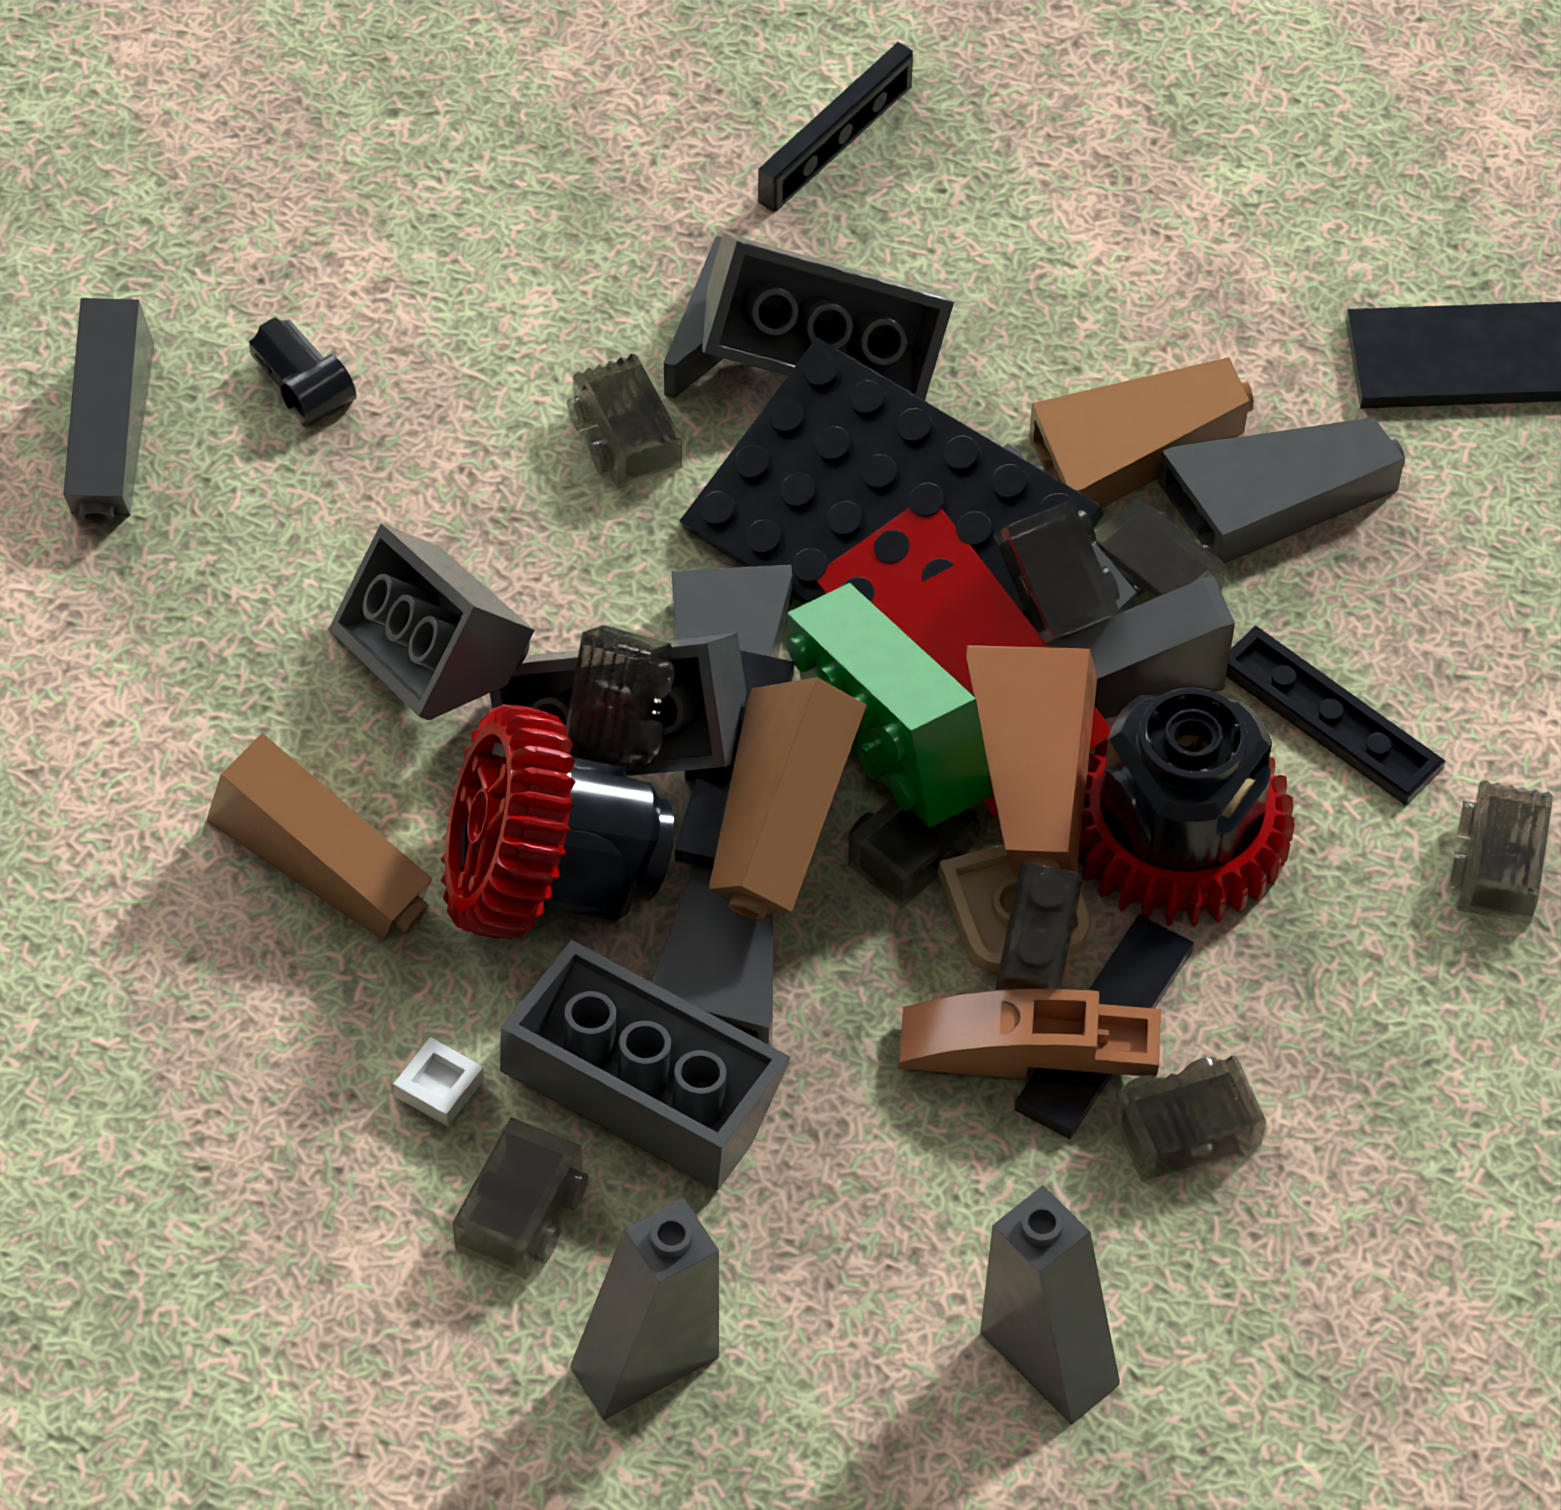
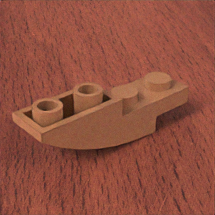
[899,989,1161,1079]

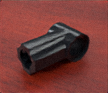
[249,317,357,427]

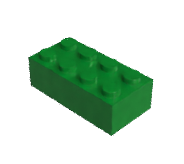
[787,583,993,828]

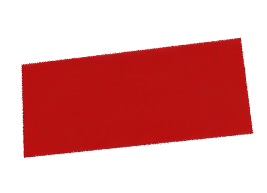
[816,508,1111,818]

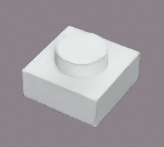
[393,1037,484,1127]

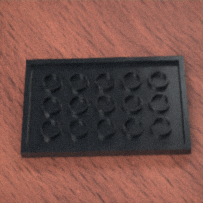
[680,337,1104,619]

